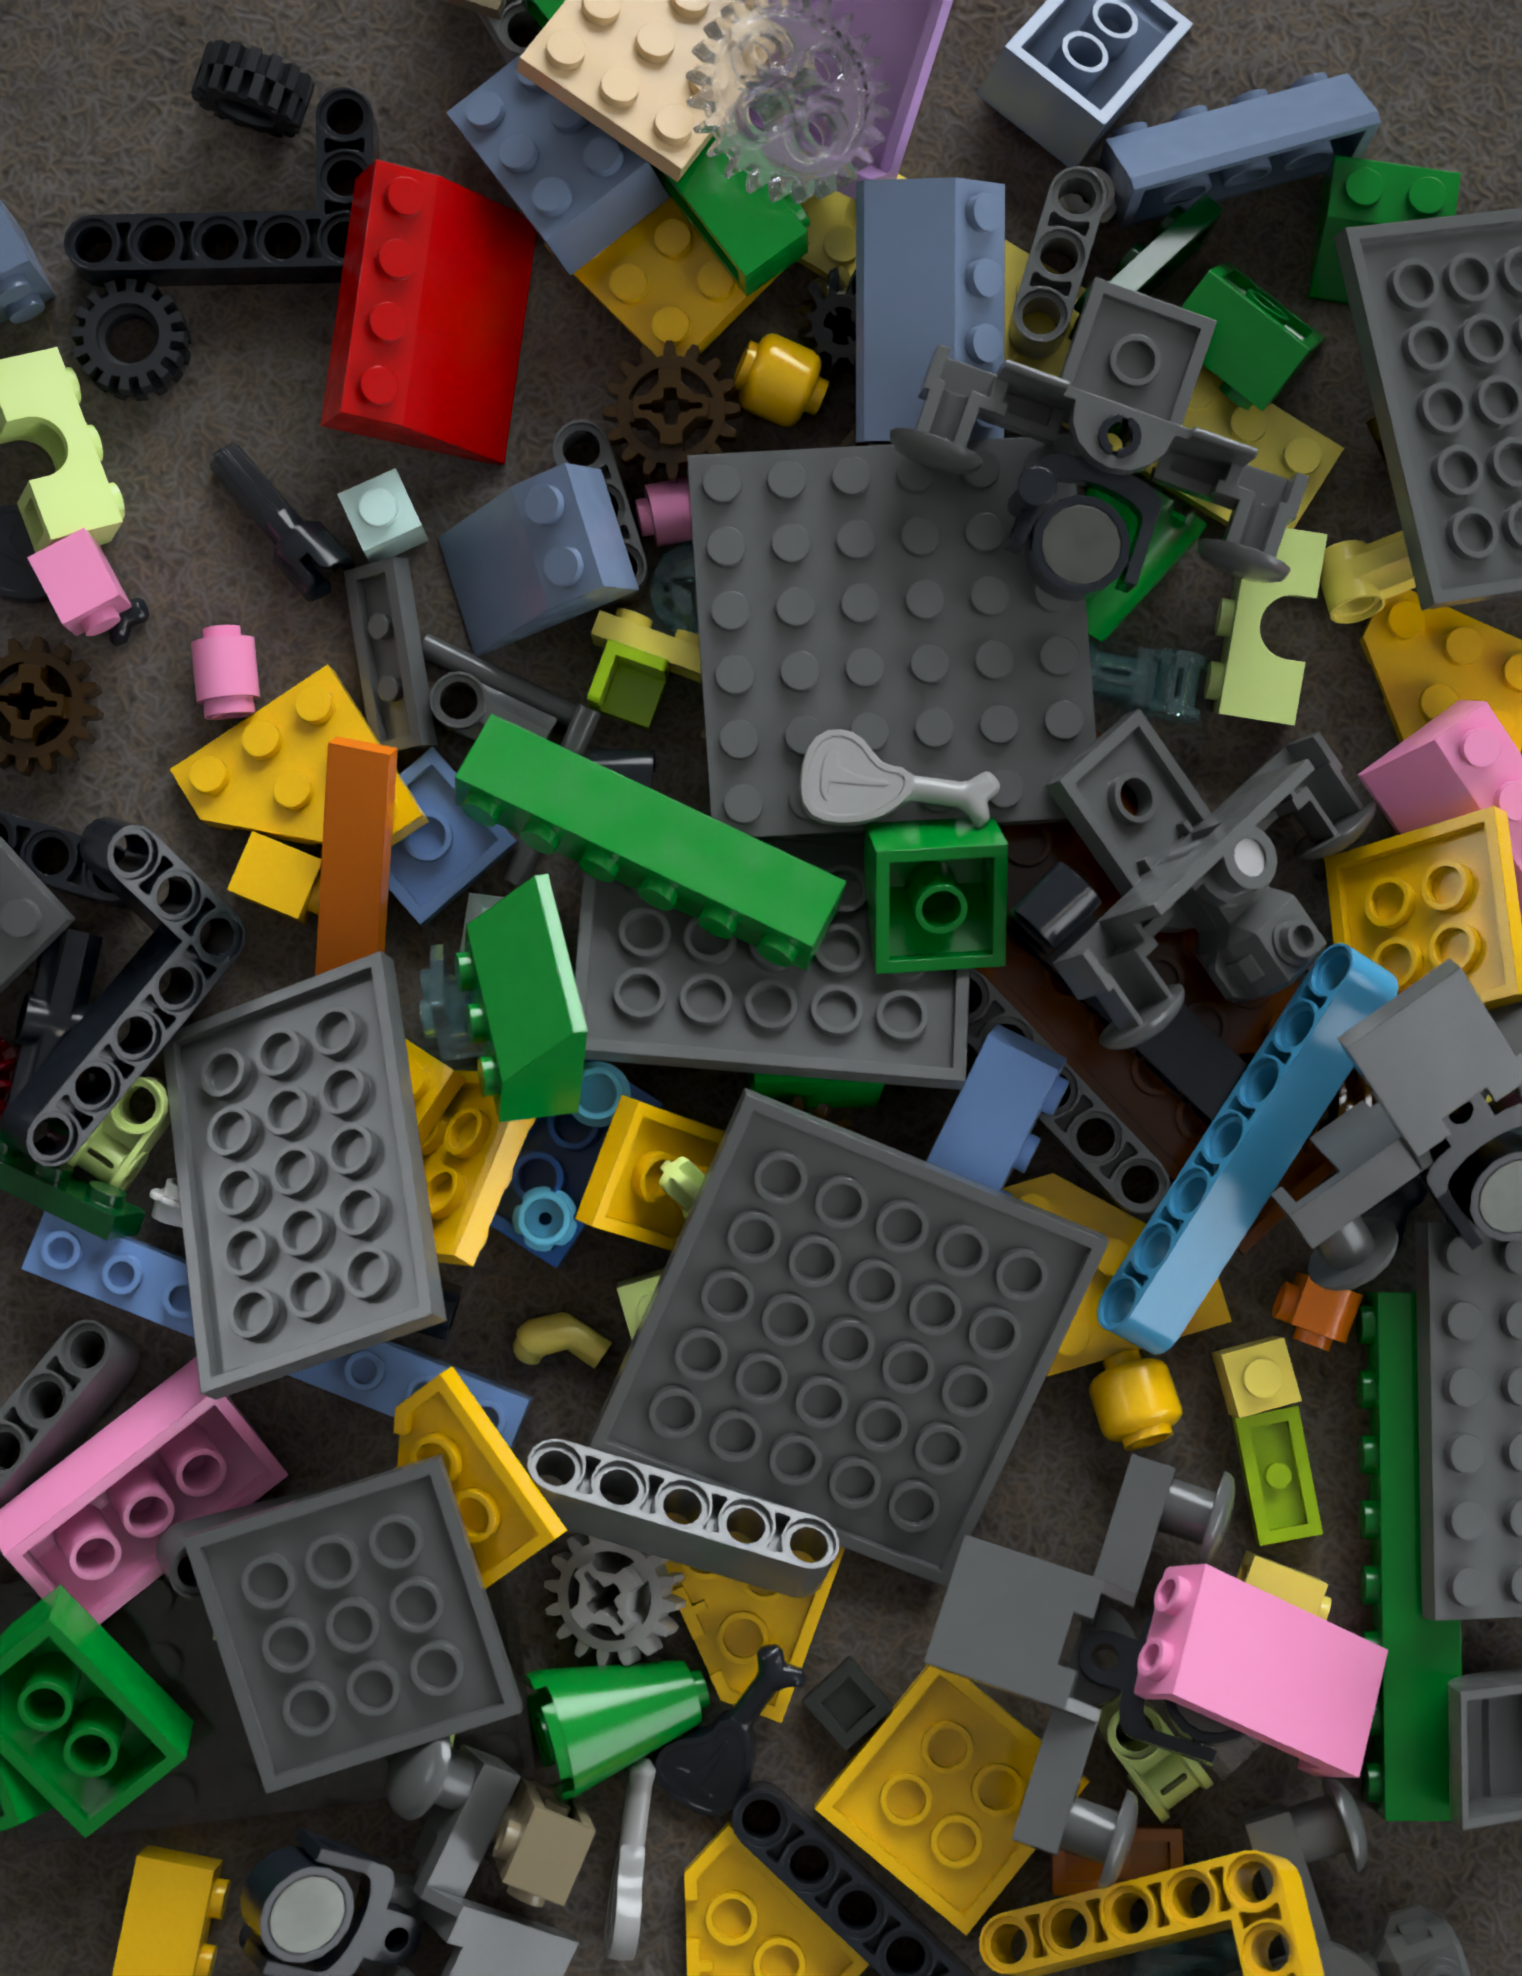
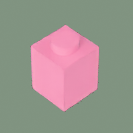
[27,528,132,636]

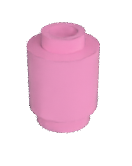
[634,476,692,547]
[191,625,260,720]

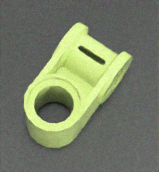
[66,1077,171,1191]
[1099,1694,1214,1823]

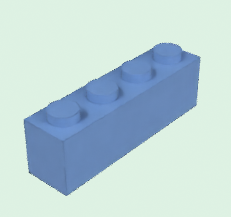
[926,1024,1070,1197]

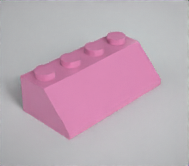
[1358,700,1522,923]
[0,1356,289,1624]

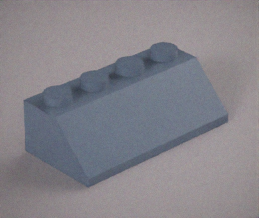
[1100,72,1381,229]
[856,177,1005,445]

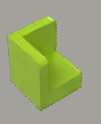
[587,639,671,731]

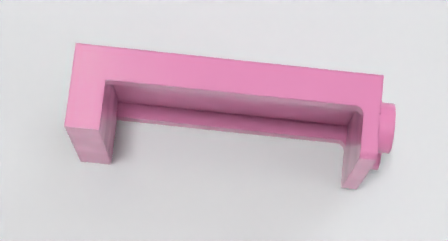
[1134,1564,1388,1778]

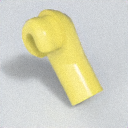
[512,1312,612,1369]

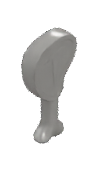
[799,729,1000,828]
[604,1757,656,1962]

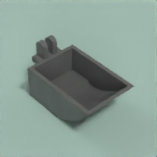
[1448,1668,1522,1830]

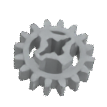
[544,1533,686,1666]

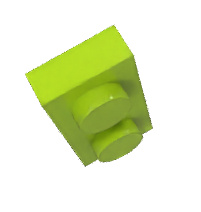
[1231,1405,1323,1546]

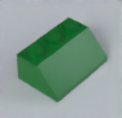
[454,874,588,1122]
[0,1585,194,1838]

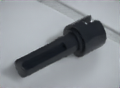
[209,443,355,601]

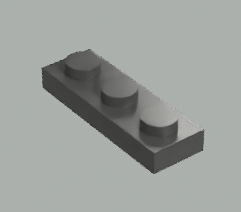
[344,557,437,755]

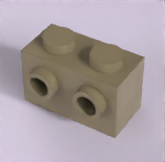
[491,1776,596,1907]

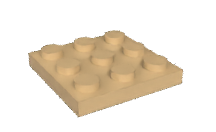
[516,0,786,182]

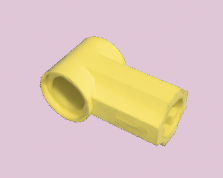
[1320,530,1416,624]

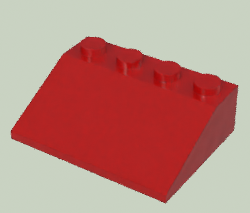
[320,159,537,465]

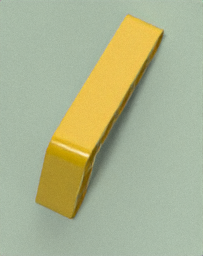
[979,1850,1325,1976]

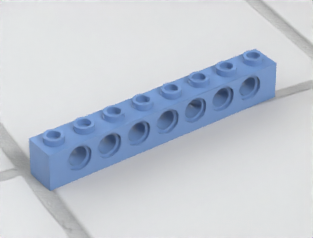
[21,1211,534,1452]

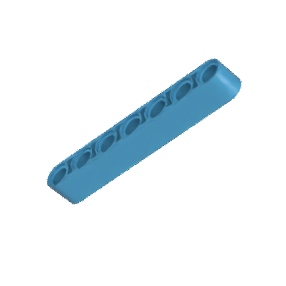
[1097,943,1398,1355]

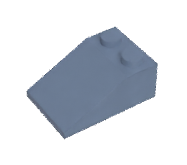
[976,0,1193,167]
[438,463,639,656]

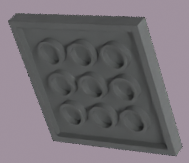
[183,1454,523,1794]

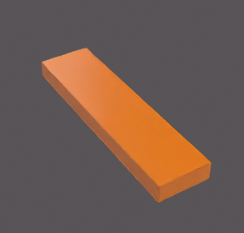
[315,736,398,976]

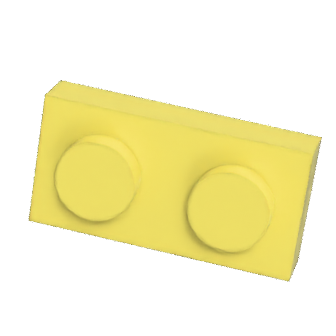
[591,608,701,683]

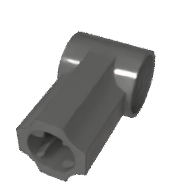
[429,671,558,741]

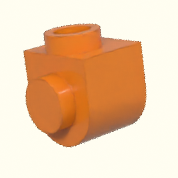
[1272,1272,1363,1351]

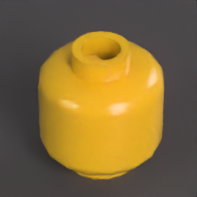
[733,333,829,427]
[1089,1350,1183,1451]

